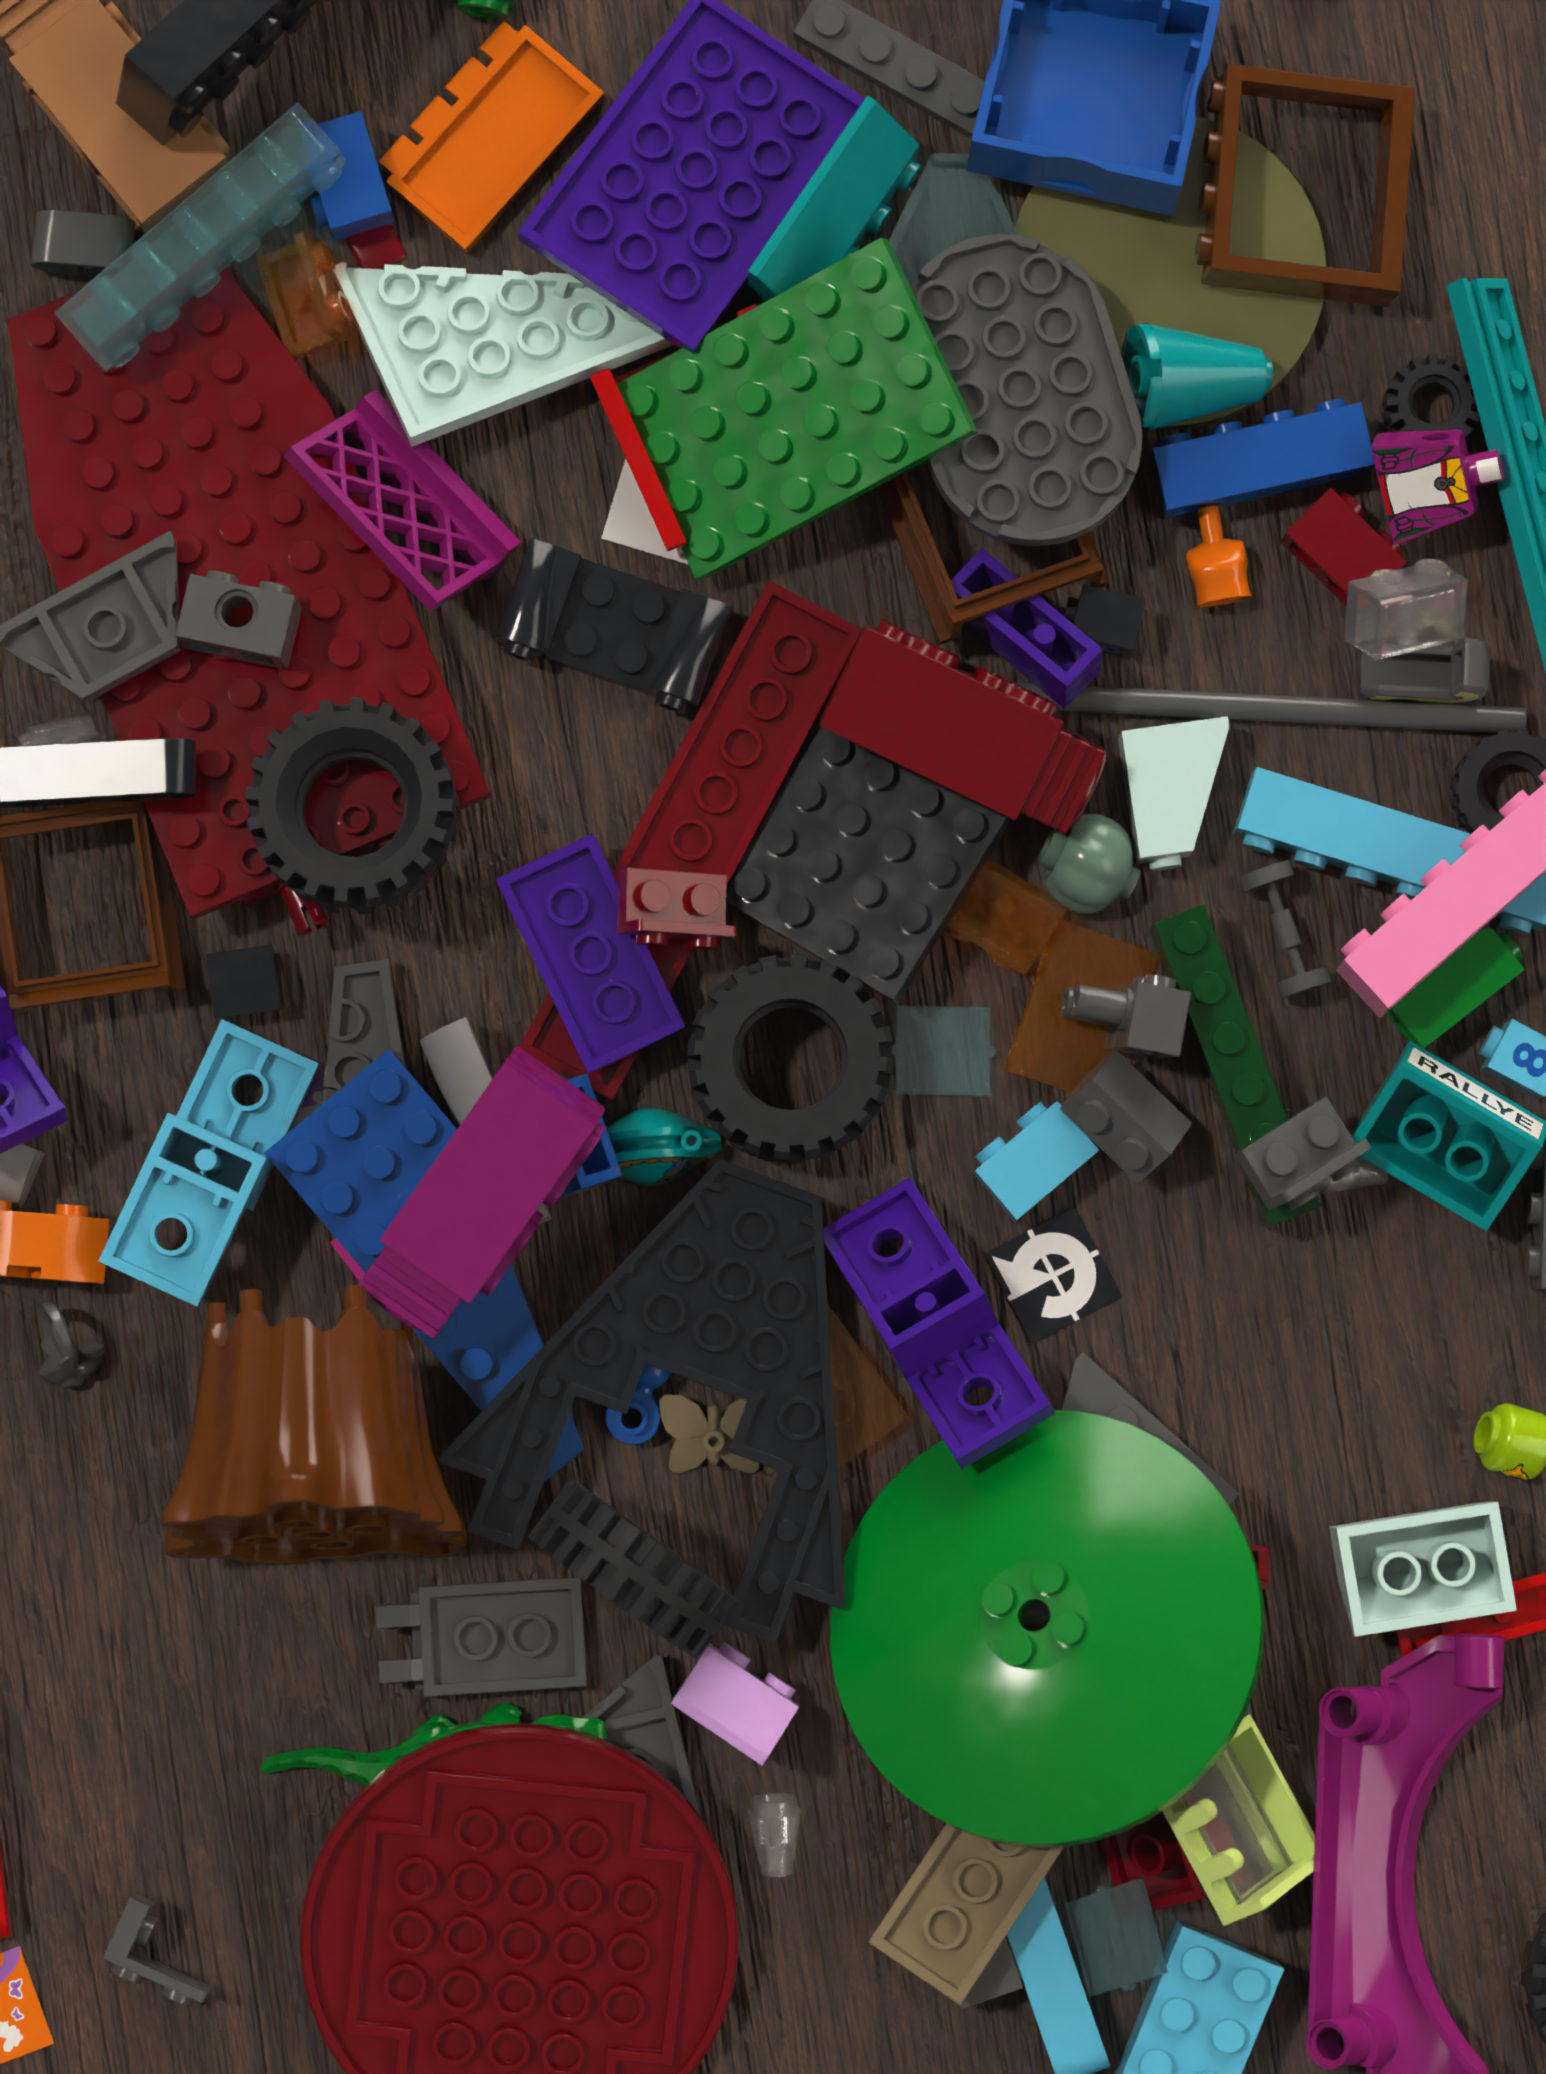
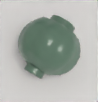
[1037,814,1141,914]

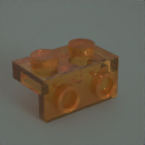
[255,231,352,360]
[945,858,1068,974]

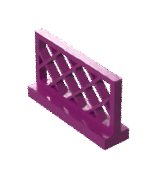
[284,390,521,612]

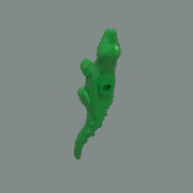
[260,1703,607,1786]

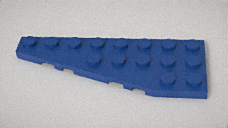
[264,1048,584,1482]

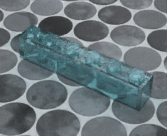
[54,102,347,372]

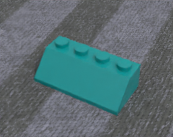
[748,95,922,304]

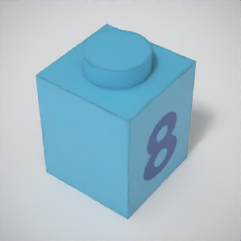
[1479,1019,1546,1100]

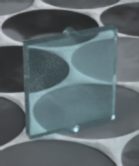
[892,1006,995,1096]
[1065,1879,1168,1997]

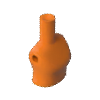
[1186,505,1252,608]

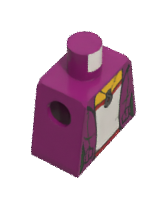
[1371,429,1504,544]

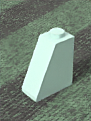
[1118,716,1229,871]

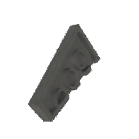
[323,959,406,1103]

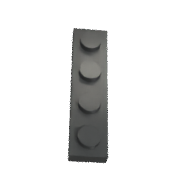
[793,0,985,139]

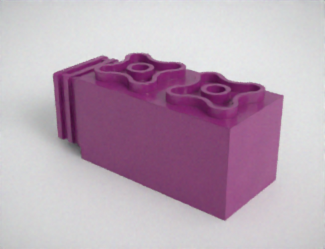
[358,1046,606,1339]

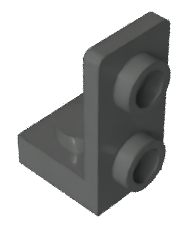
[102,1893,213,2006]

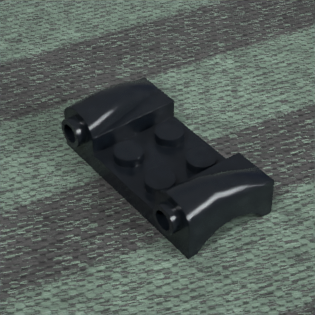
[496,537,733,714]

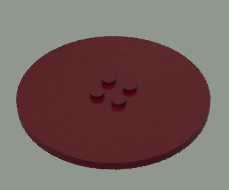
[300,1723,739,2074]

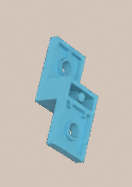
[99,1019,321,1307]

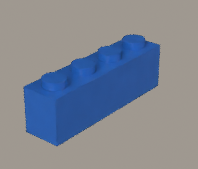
[1149,399,1375,520]

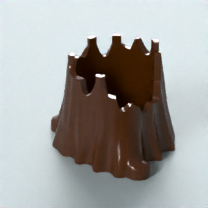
[162,1285,468,1565]

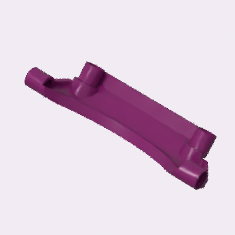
[1306,1634,1505,2074]

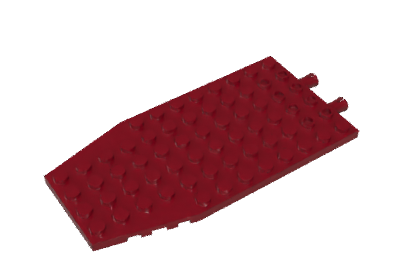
[8,240,492,936]

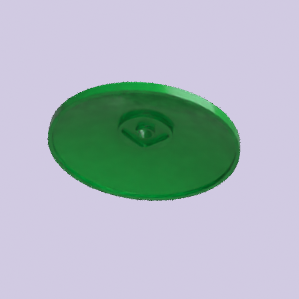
[830,1410,1265,1848]

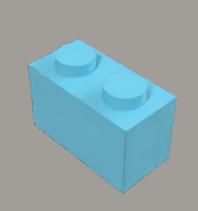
[973,1101,1099,1222]

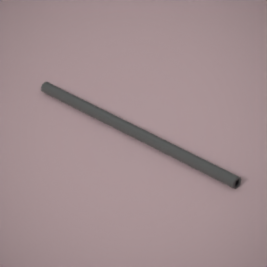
[1013,682,1527,733]

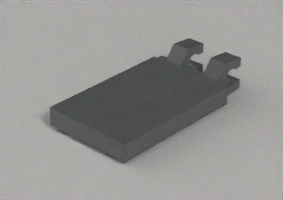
[375,1577,587,1697]

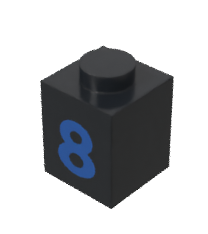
[1064,584,1146,659]

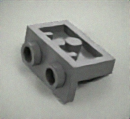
[1234,1096,1372,1210]

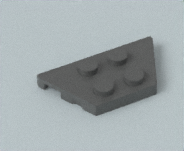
[0,531,181,703]
[583,1654,701,1817]

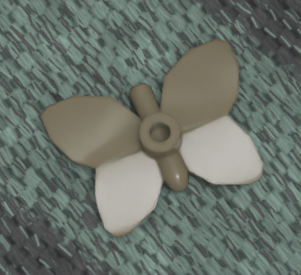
[659,1395,759,1473]

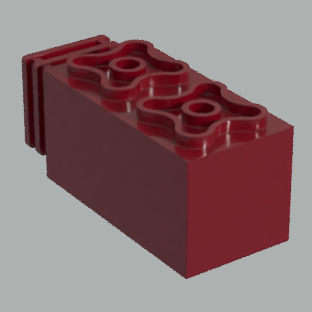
[820,619,1107,834]

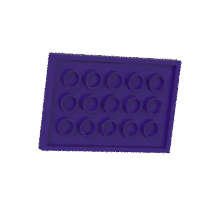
[517,0,865,354]

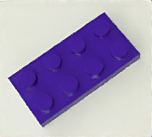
[496,833,686,1075]

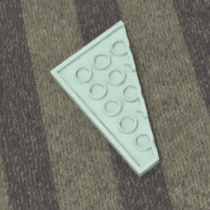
[332,262,674,447]

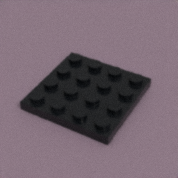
[726,727,1010,1004]

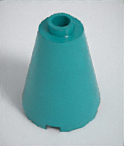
[1121,323,1273,431]

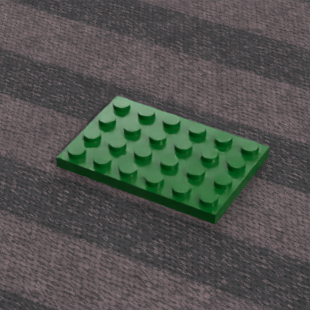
[617,237,978,580]

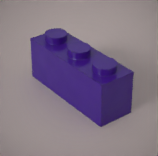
[950,548,1103,709]

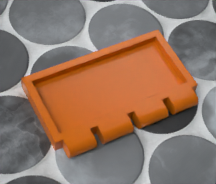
[378,21,605,254]

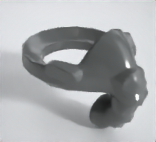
[38,1301,105,1389]

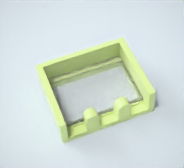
[1163,1714,1315,1926]

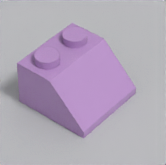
[671,1642,799,1765]

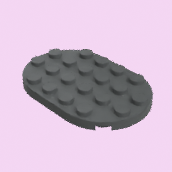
[910,234,1142,546]

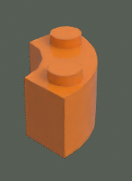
[0,1200,110,1284]

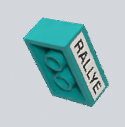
[1351,1040,1546,1232]

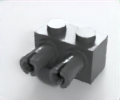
[1060,974,1191,1060]

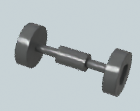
[1239,860,1332,999]

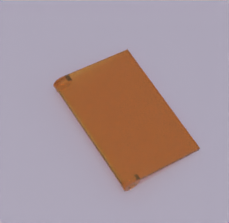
[1004,919,1159,1093]

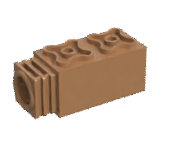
[0,0,238,249]

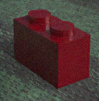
[1280,488,1407,616]

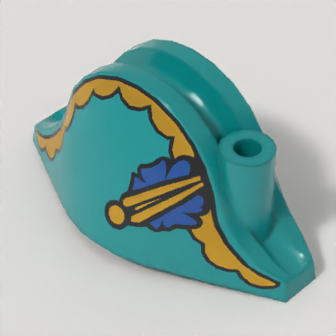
[606,1107,722,1186]

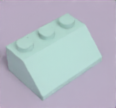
[1329,1501,1517,1637]

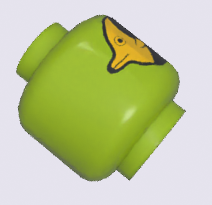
[1473,1403,1546,1480]

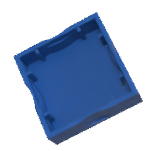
[966,0,1222,216]

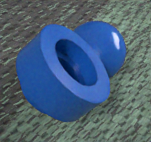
[606,1364,670,1444]

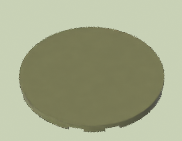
[1013,117,1326,429]

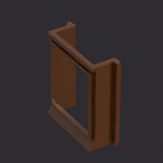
[876,460,1109,645]
[0,801,187,1016]

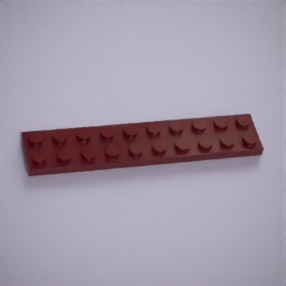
[519,580,863,1102]

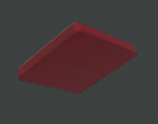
[345,225,407,269]

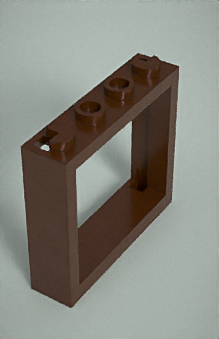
[1195,63,1416,307]

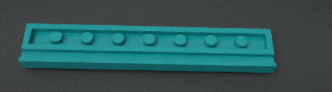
[1446,278,1546,674]

